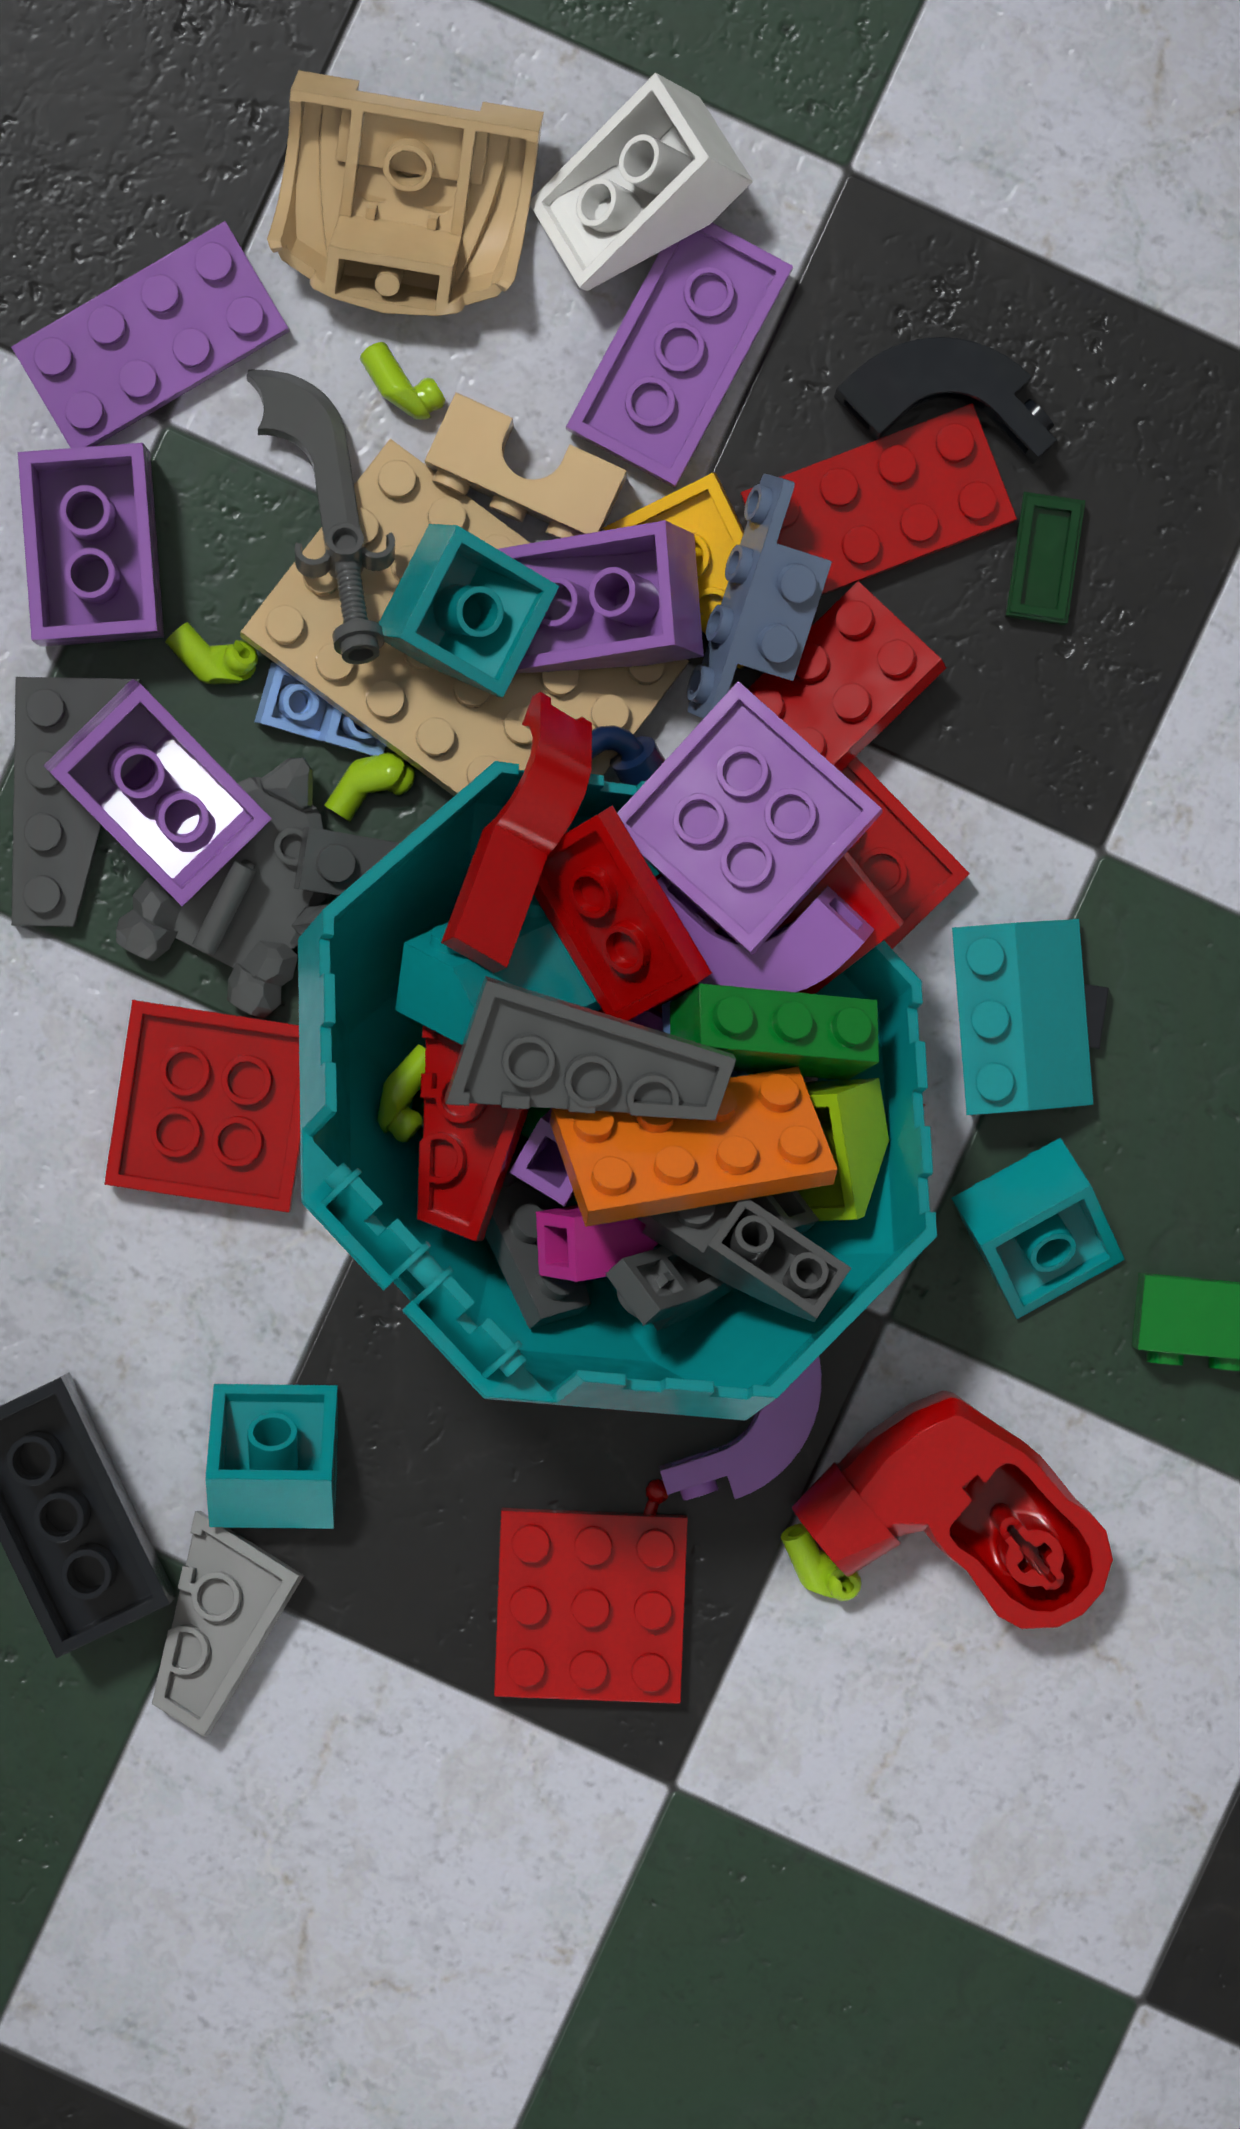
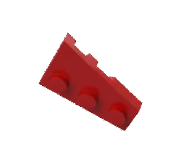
[417,1025,529,1242]

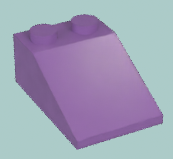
[498,520,704,674]
[43,679,272,906]

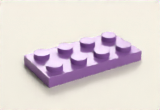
[11,221,290,448]
[566,223,793,488]

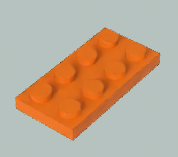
[550,1066,838,1227]

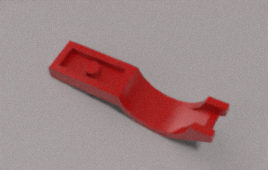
[441,692,592,973]

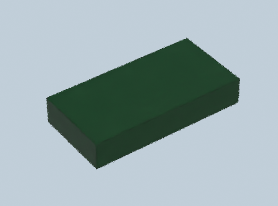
[1004,492,1085,625]

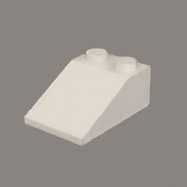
[530,73,753,291]

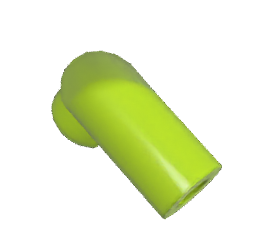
[360,342,446,420]
[165,622,258,684]
[324,752,415,822]
[377,1044,426,1143]
[781,1523,862,1601]

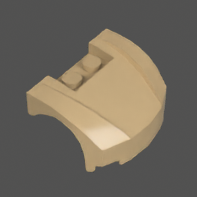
[267,70,544,316]

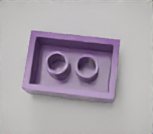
[18,443,164,647]

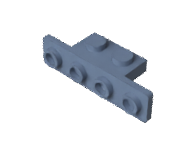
[687,474,832,719]

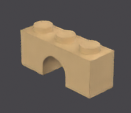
[425,392,627,539]

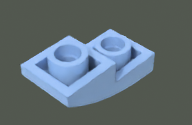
[255,663,386,756]

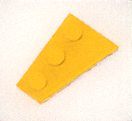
[603,472,746,669]

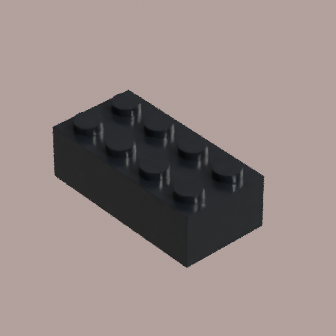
[0,1372,177,1658]

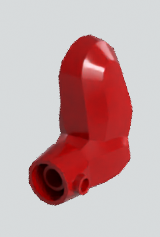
[791,1390,1113,1629]

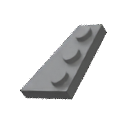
[152,1511,304,1737]

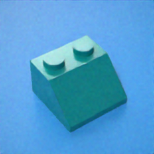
[379,524,559,698]
[951,1138,1125,1319]
[205,1384,338,1529]

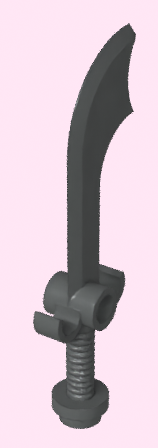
[247,369,395,664]

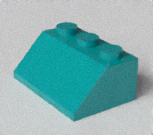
[395,895,602,1045]
[952,919,1094,1115]

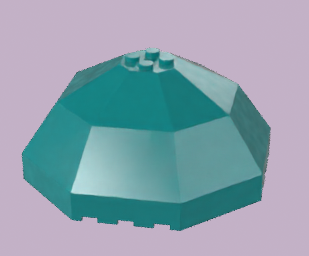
[298,761,937,1420]

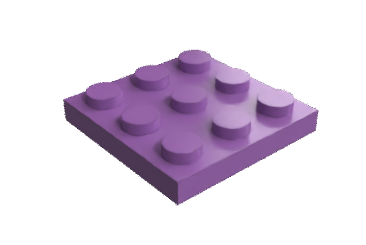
[617,681,883,955]

